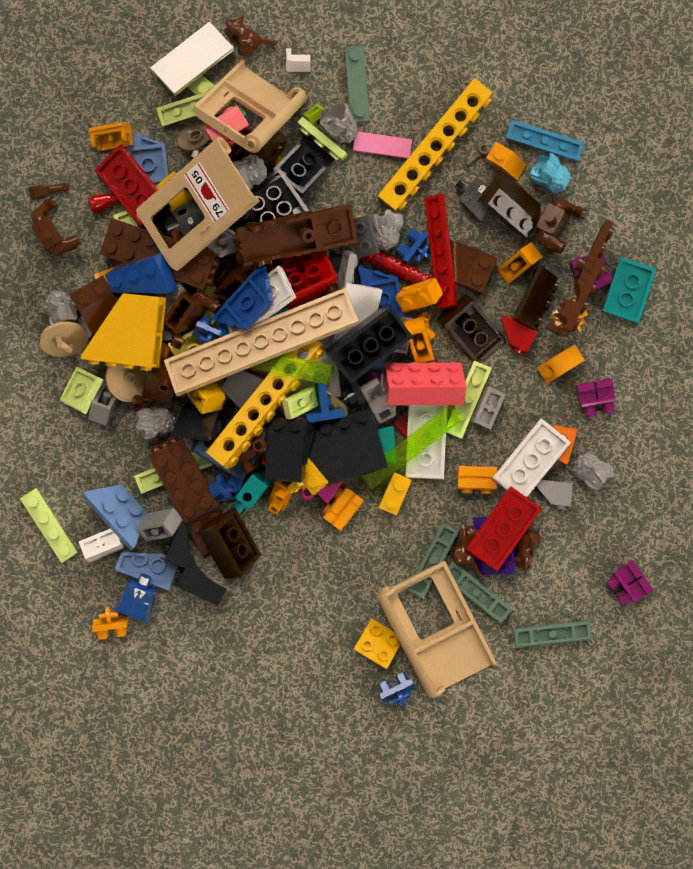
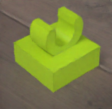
[303,104,325,129]

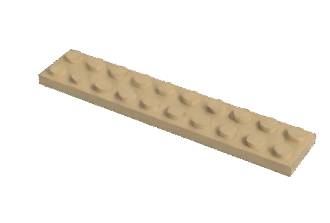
[164,288,360,396]

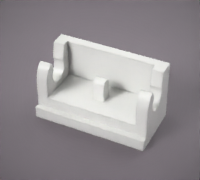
[79,528,125,563]

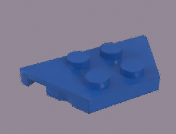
[212,265,273,331]
[356,266,405,318]

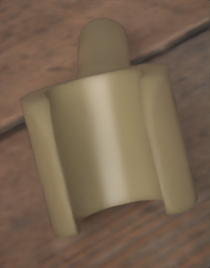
[466,143,490,166]

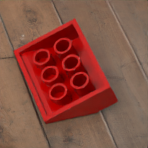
[268,250,338,310]

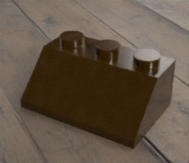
[231,129,288,175]
[478,170,541,238]
[512,265,559,330]
[198,508,261,579]

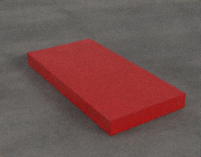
[94,144,165,228]
[465,486,542,571]

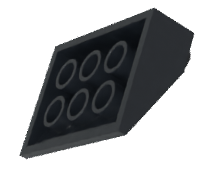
[229,167,309,233]
[308,408,388,487]

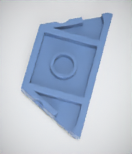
[127,132,169,186]
[81,484,147,551]

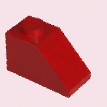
[501,315,538,355]

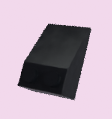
[271,135,335,198]
[171,400,225,441]
[265,417,315,483]

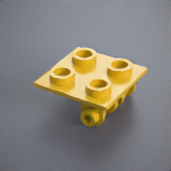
[353,618,401,669]

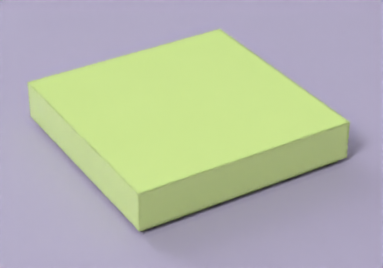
[59,367,103,414]

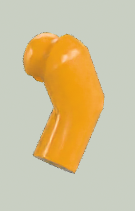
[418,312,436,341]

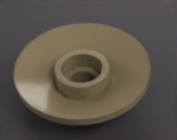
[178,121,210,151]

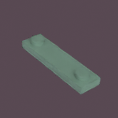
[344,45,370,123]
[406,522,459,599]
[448,561,512,624]
[513,620,592,648]

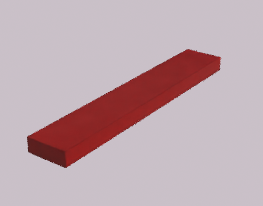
[424,194,458,310]

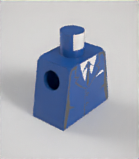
[114,573,156,623]

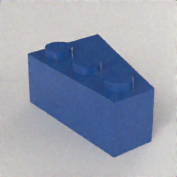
[105,252,178,293]

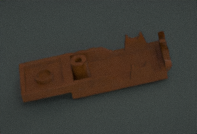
[232,204,358,267]
[99,218,223,290]
[545,219,614,337]
[148,436,223,556]

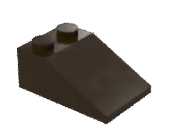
[437,294,506,363]

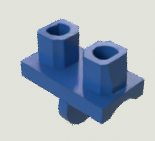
[396,229,430,263]
[192,316,228,343]
[208,474,243,502]
[379,672,415,707]

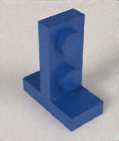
[303,371,345,422]

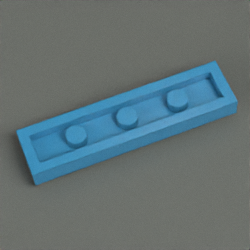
[506,120,584,162]

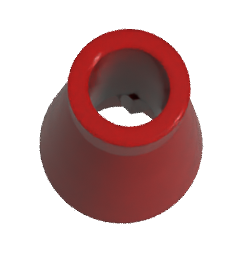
[88,193,118,213]

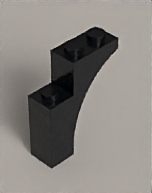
[162,523,227,606]

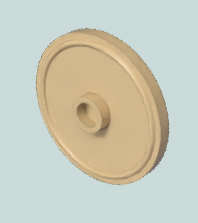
[40,322,88,357]
[106,363,148,402]

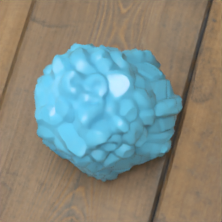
[529,153,571,194]

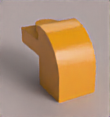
[537,344,585,384]

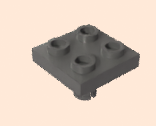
[339,215,380,258]

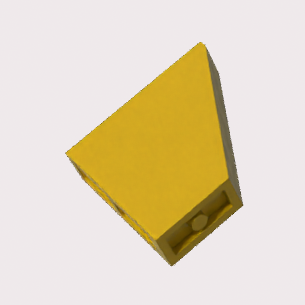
[81,293,166,371]

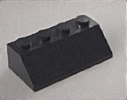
[325,304,413,384]

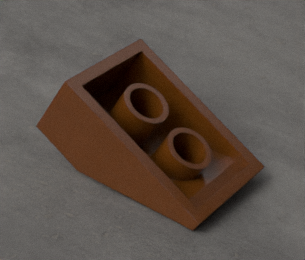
[429,240,497,295]
[69,275,118,336]

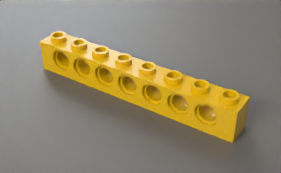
[377,78,492,212]
[206,341,326,470]

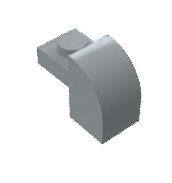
[360,378,396,424]

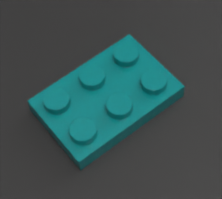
[602,257,657,324]

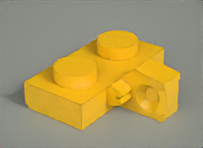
[287,458,328,495]

